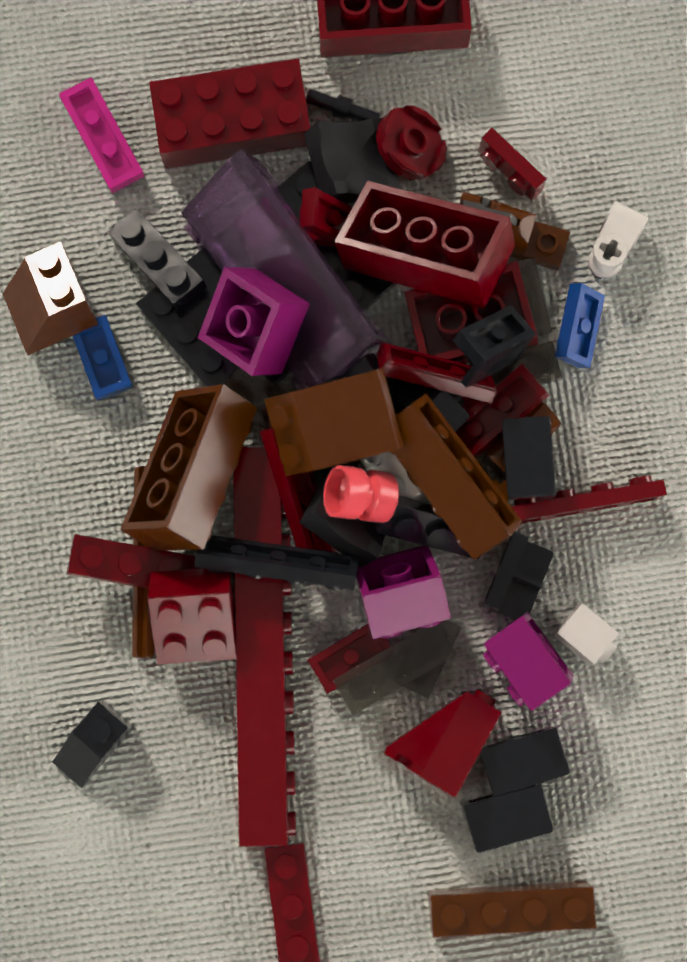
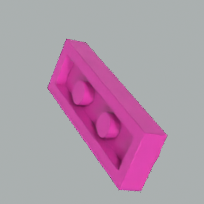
[58,77,145,194]

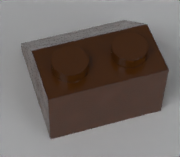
[3,242,98,355]

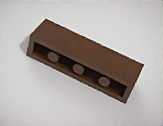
[390,394,523,560]
[428,881,597,938]

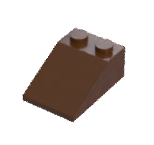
[264,368,404,476]

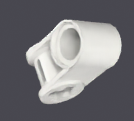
[588,201,649,279]

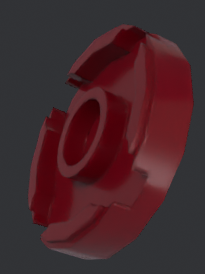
[376,105,447,180]

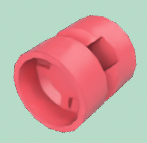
[323,465,399,523]

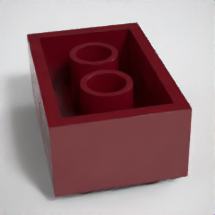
[404,261,538,364]

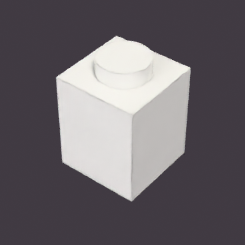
[553,603,619,665]

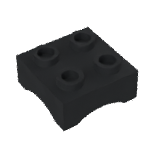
[304,118,401,204]
[300,460,385,568]

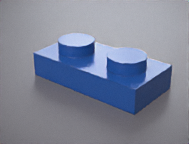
[555,283,605,368]
[73,315,134,401]

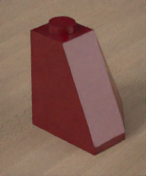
[383,689,502,798]

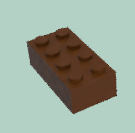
[120,384,257,551]

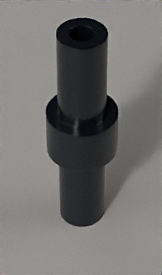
[306,88,380,121]

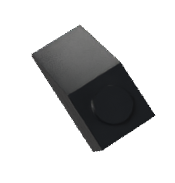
[53,701,134,788]

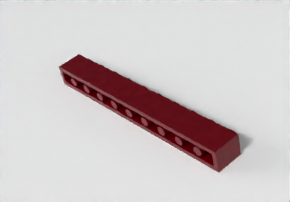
[233,447,296,847]

